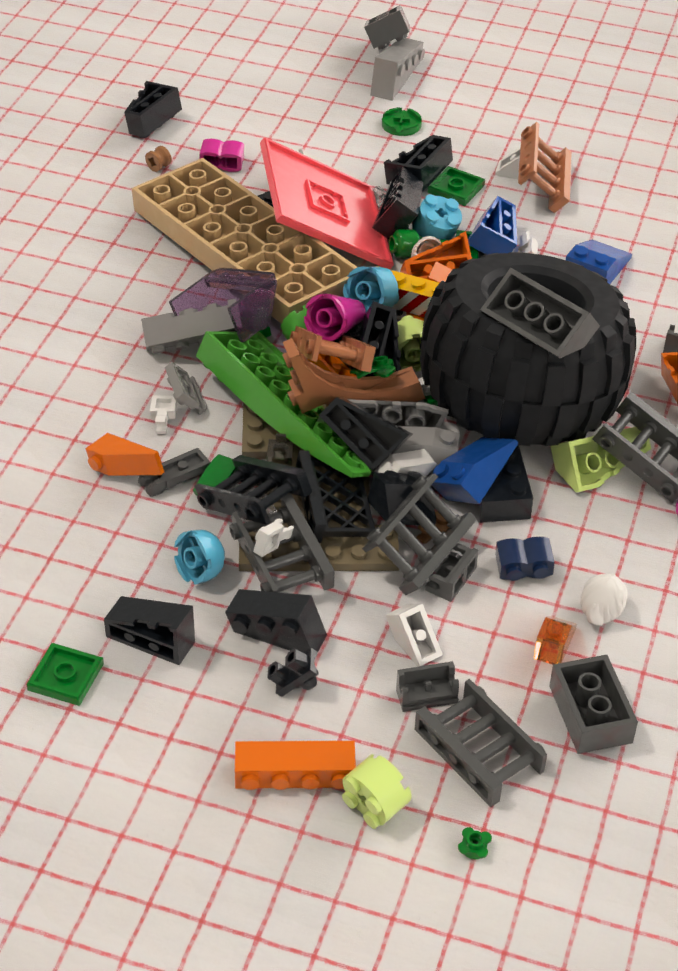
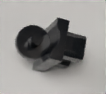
[267,648,319,697]

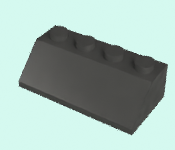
[480,268,600,359]

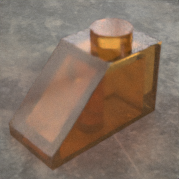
[534,616,577,665]

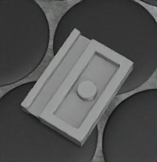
[165,361,207,415]

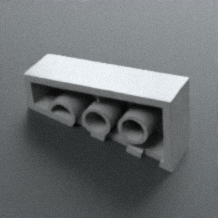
[370,38,425,101]
[141,299,241,353]

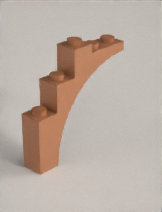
[282,338,425,413]

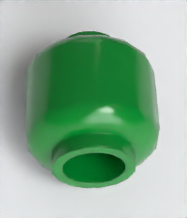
[389,229,422,258]

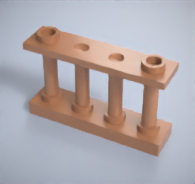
[518,122,572,213]
[290,326,376,372]

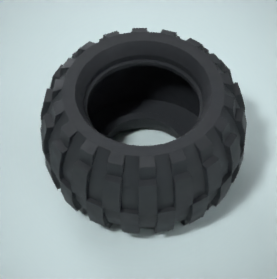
[420,252,636,446]

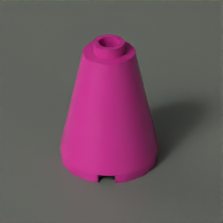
[304,293,366,341]

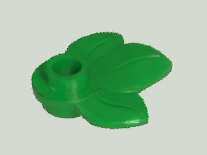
[350,356,396,379]

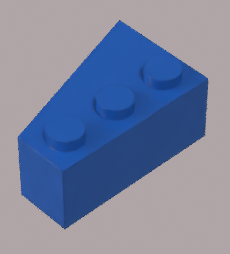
[468,196,518,255]

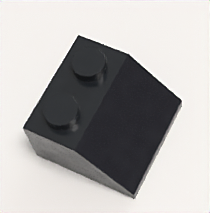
[368,470,436,525]

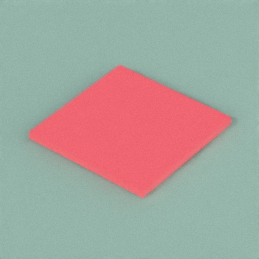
[260,137,394,269]

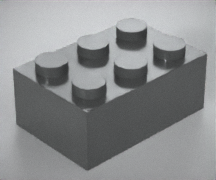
[364,5,410,50]
[549,655,638,754]

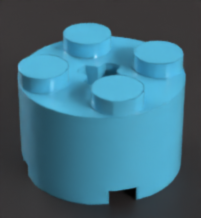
[412,194,462,240]
[343,266,399,312]

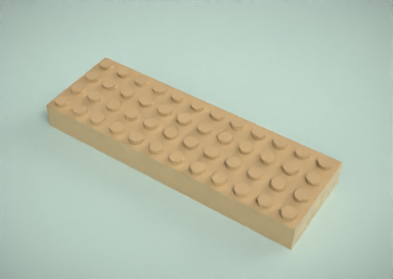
[131,158,358,324]

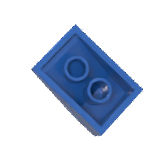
[566,239,632,284]
[432,437,518,504]

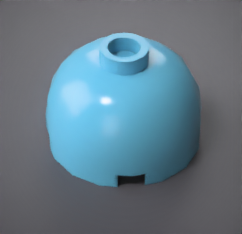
[174,530,225,585]

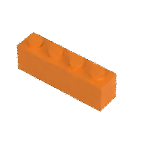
[235,741,356,790]

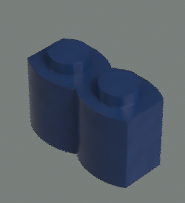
[495,537,555,581]

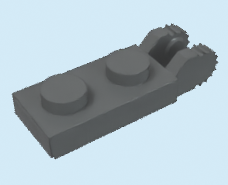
[137,448,211,497]

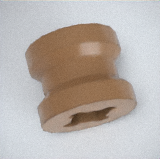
[145,146,172,172]

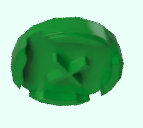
[382,107,422,136]

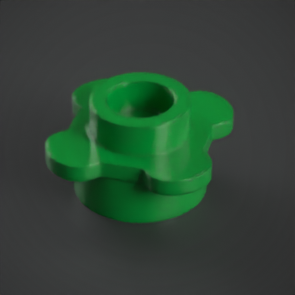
[458,827,492,859]

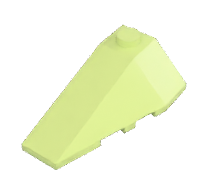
[550,427,651,492]

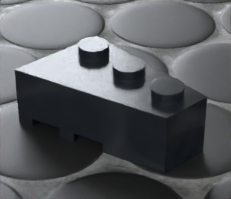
[384,135,453,191]

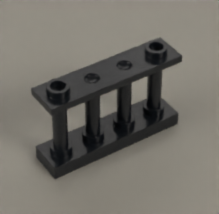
[194,455,312,525]

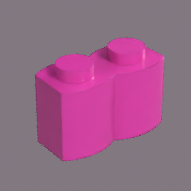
[199,138,244,172]

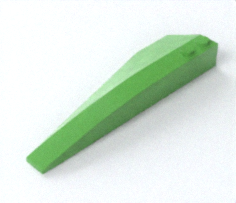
[196,331,371,478]

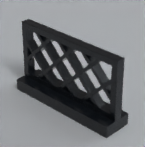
[295,450,375,543]

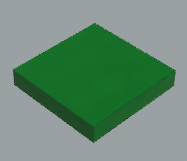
[428,166,485,206]
[26,643,104,706]

